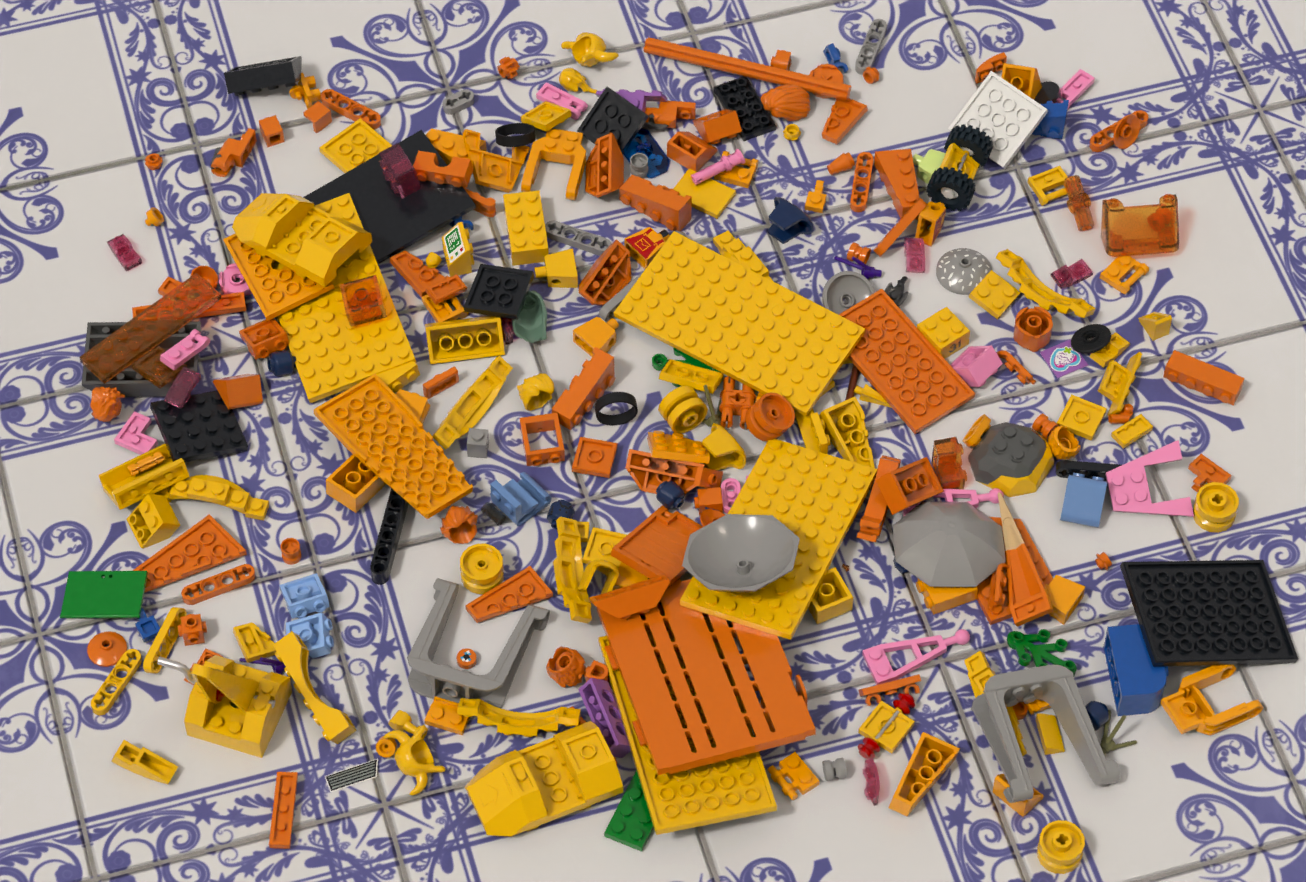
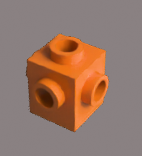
[178,614,207,646]

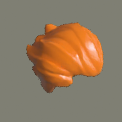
[90,387,125,422]
[440,505,478,544]
[546,646,586,688]

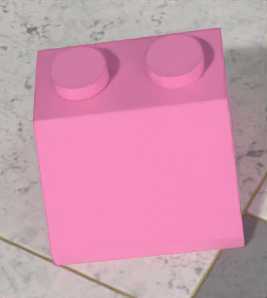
[950,345,1003,387]

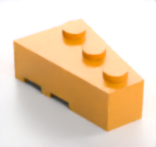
[426,128,487,165]

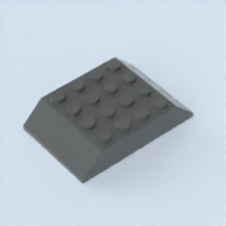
[82,321,201,397]

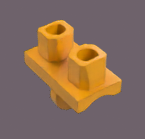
[289,72,321,108]

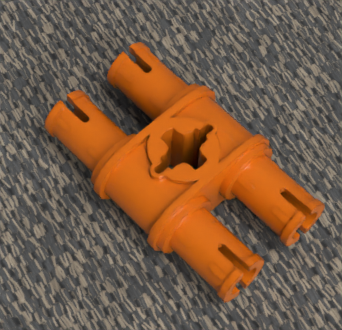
[719,376,756,429]

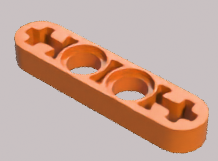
[321,89,381,130]
[1089,110,1149,152]
[850,152,873,213]
[873,198,927,257]
[181,564,255,605]

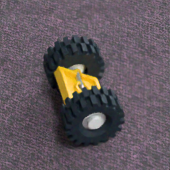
[926,125,993,211]

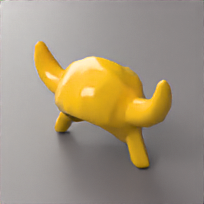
[561,32,619,67]
[384,725,445,795]

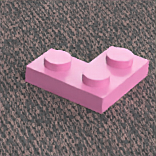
[114,411,158,455]

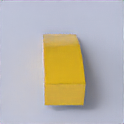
[111,740,178,784]

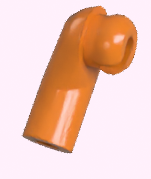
[1108,404,1134,424]

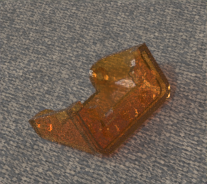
[1101,194,1179,257]

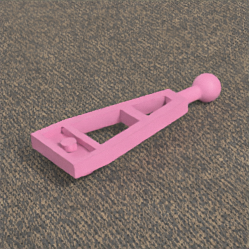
[901,488,1004,517]
[862,629,970,685]

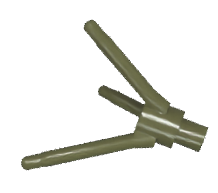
[702,385,721,427]
[1100,710,1137,754]

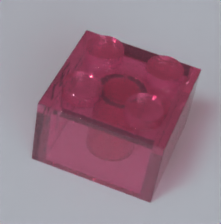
[379,143,421,199]

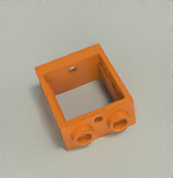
[520,413,565,466]

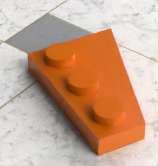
[822,98,868,144]
[390,251,449,297]

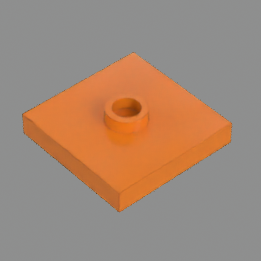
[572,437,618,478]

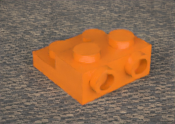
[239,318,289,360]

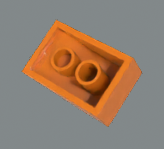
[876,457,944,515]

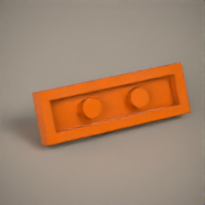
[858,674,921,706]

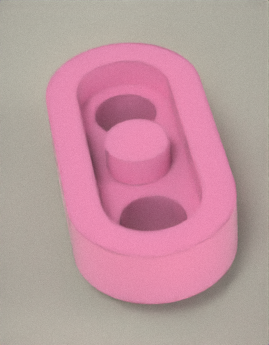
[721,478,741,514]

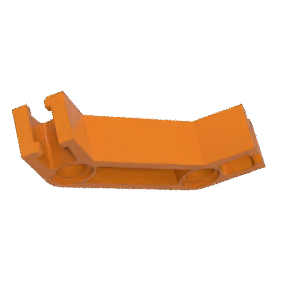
[857,455,901,542]

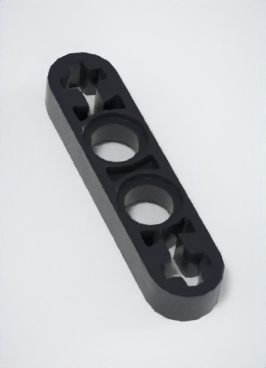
[1056,460,1122,481]

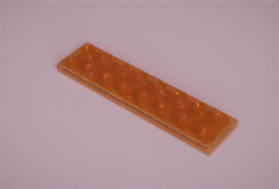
[79,273,222,384]

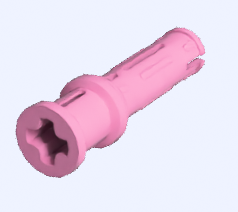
[691,149,745,185]

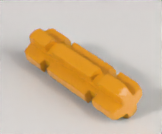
[127,451,165,476]

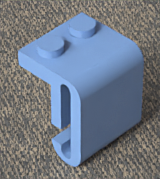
[490,472,552,526]
[1060,473,1107,528]

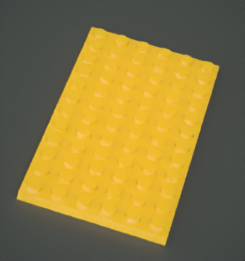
[273,193,417,403]
[614,231,865,417]
[680,439,877,640]
[598,616,777,835]

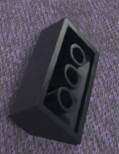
[224,56,302,96]

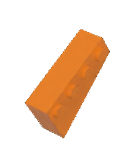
[874,149,920,220]
[619,175,692,232]
[552,347,615,430]

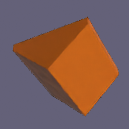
[213,374,263,410]

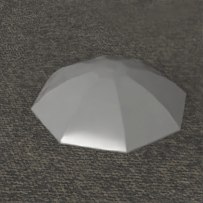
[893,502,1006,587]
[682,514,800,593]

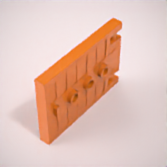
[611,505,703,589]

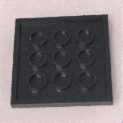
[150,390,248,462]

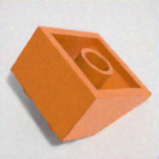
[693,109,742,145]

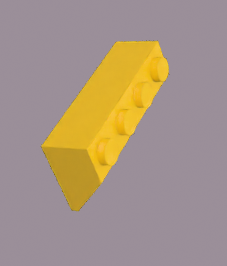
[425,316,505,364]

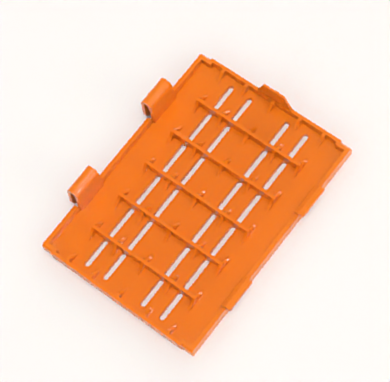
[597,579,816,775]

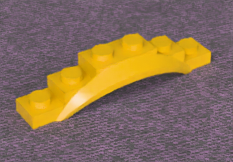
[713,230,774,282]
[996,249,1096,318]
[433,355,513,450]
[155,475,269,521]
[553,517,592,624]
[964,651,1027,756]
[457,698,581,737]

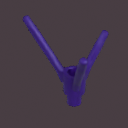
[834,256,882,279]
[239,657,286,674]

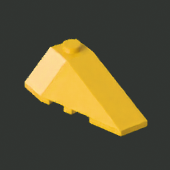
[819,396,875,468]

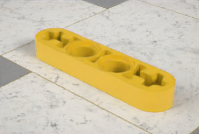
[143,607,187,674]
[91,649,142,716]

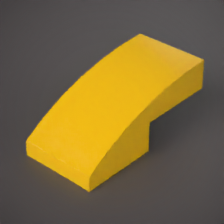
[1089,333,1130,368]

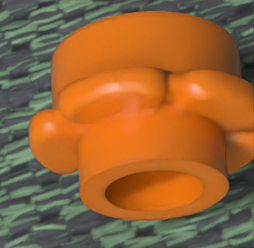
[863,67,879,84]
[145,153,163,170]
[1095,552,1112,570]

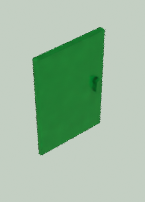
[60,571,148,618]

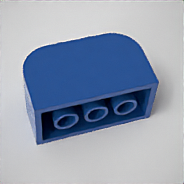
[1103,624,1169,716]

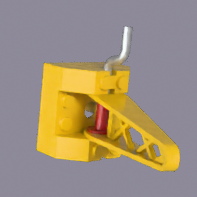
[157,655,293,758]

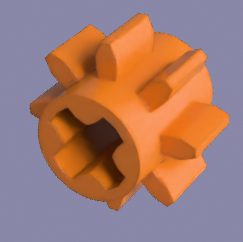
[497,57,520,79]

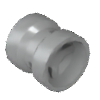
[630,153,648,178]
[822,758,847,781]

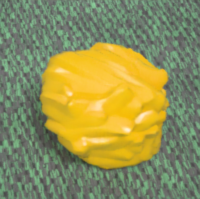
[517,373,555,411]

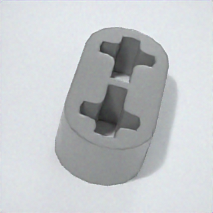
[442,89,474,115]

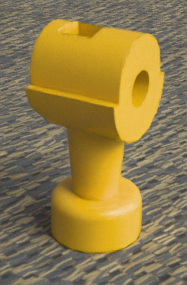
[388,710,428,739]

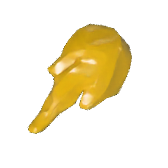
[559,68,597,93]

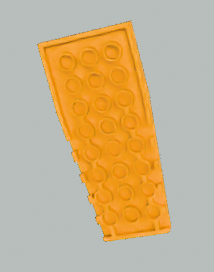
[314,374,473,519]

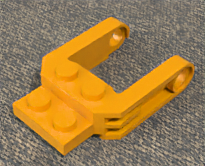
[521,128,586,200]
[1160,665,1264,736]

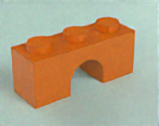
[412,151,473,187]

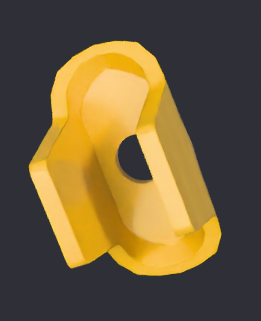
[702,423,746,470]
[578,560,619,594]

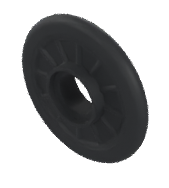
[1071,324,1111,354]

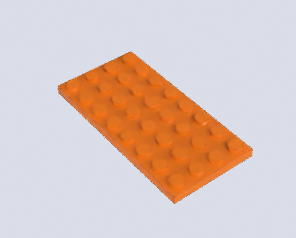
[839,289,975,434]

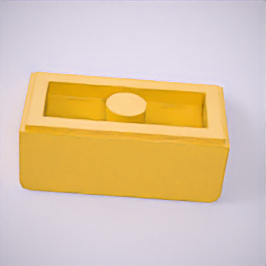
[1035,713,1065,755]

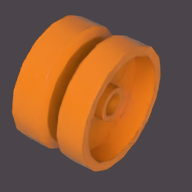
[745,392,795,442]

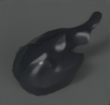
[885,276,908,306]

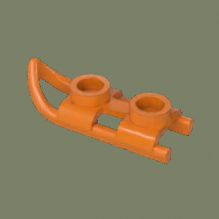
[997,350,1036,385]
[988,563,1009,610]

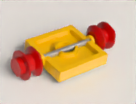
[858,693,915,759]

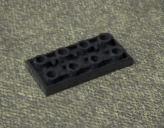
[713,76,776,141]

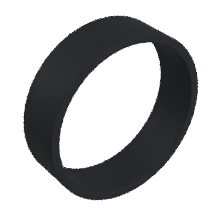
[495,123,536,147]
[595,392,638,426]

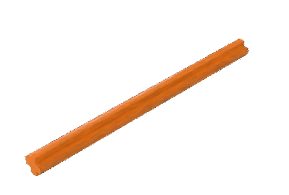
[643,37,851,101]

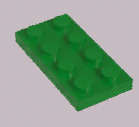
[604,770,654,852]

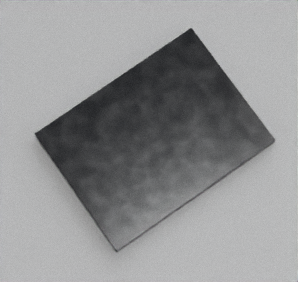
[303,130,476,264]
[1120,560,1298,667]

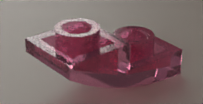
[107,234,142,271]
[904,238,925,273]
[1050,259,1093,289]
[500,317,515,345]
[164,367,201,409]
[862,758,880,806]

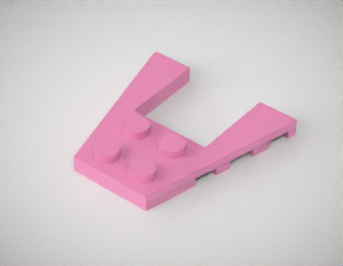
[1105,440,1194,517]

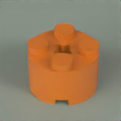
[1013,306,1053,352]

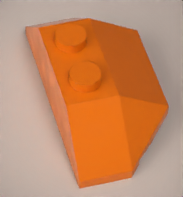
[585,133,624,198]
[579,239,631,305]
[625,449,705,494]
[589,574,670,619]

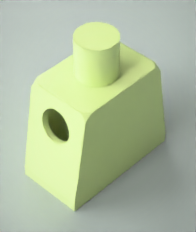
[913,149,946,184]

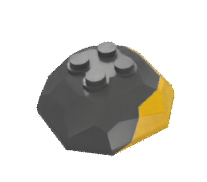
[968,422,1054,497]

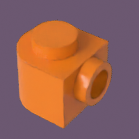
[771,50,791,71]
[584,660,610,683]

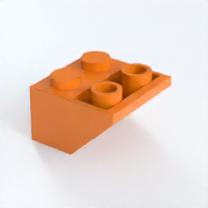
[667,131,718,172]

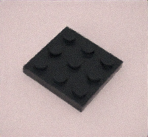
[577,87,649,155]
[464,264,534,320]

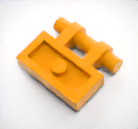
[767,752,819,800]

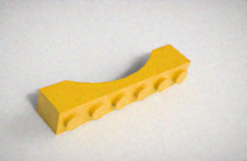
[273,631,357,744]

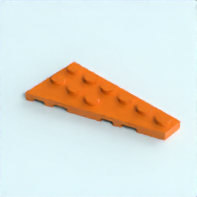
[132,514,247,593]

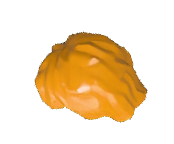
[1048,426,1081,460]

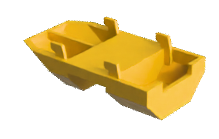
[232,193,372,287]
[465,721,623,837]

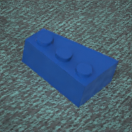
[1032,100,1069,139]

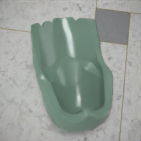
[512,290,547,343]

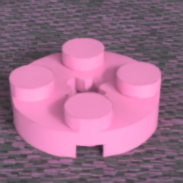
[218,263,252,296]

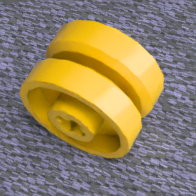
[658,385,708,434]
[1193,482,1239,533]
[460,543,504,594]
[1037,820,1085,874]

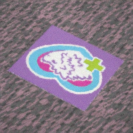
[1040,339,1088,378]

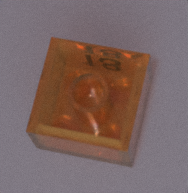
[340,275,387,327]

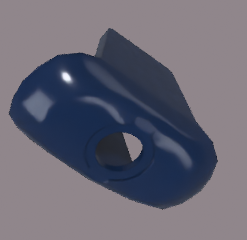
[768,197,814,244]

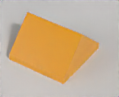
[1001,63,1042,100]
[992,773,1044,817]

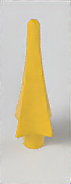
[854,384,891,408]

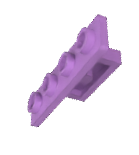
[596,89,667,113]

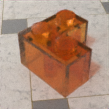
[931,437,967,489]

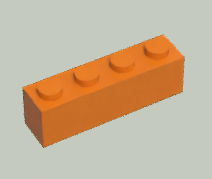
[1163,350,1245,406]

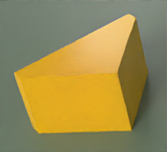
[1138,312,1172,341]

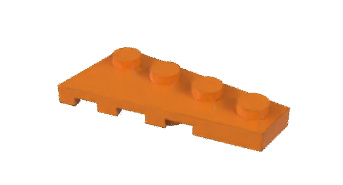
[465,566,553,623]

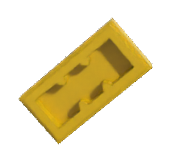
[1111,414,1153,449]

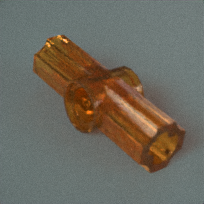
[1064,175,1094,232]

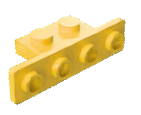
[1098,352,1142,416]
[795,408,831,454]

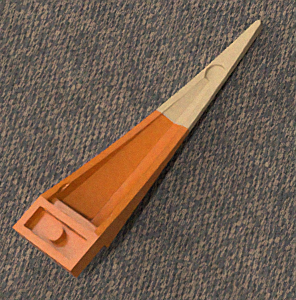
[998,492,1053,627]

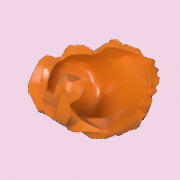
[762,84,810,121]

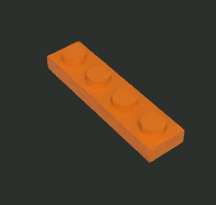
[269,772,298,849]

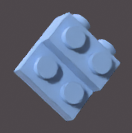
[279,573,330,619]
[286,612,334,659]

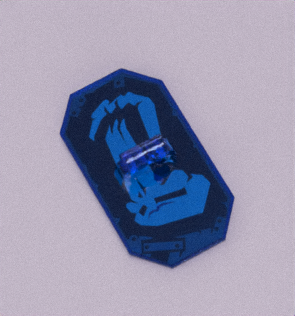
[624,128,670,179]

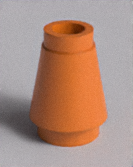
[827,152,855,175]

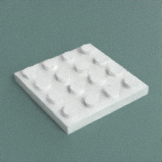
[948,71,1048,169]

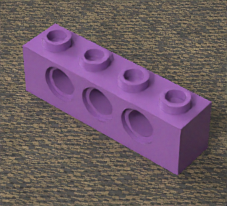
[578,678,631,758]

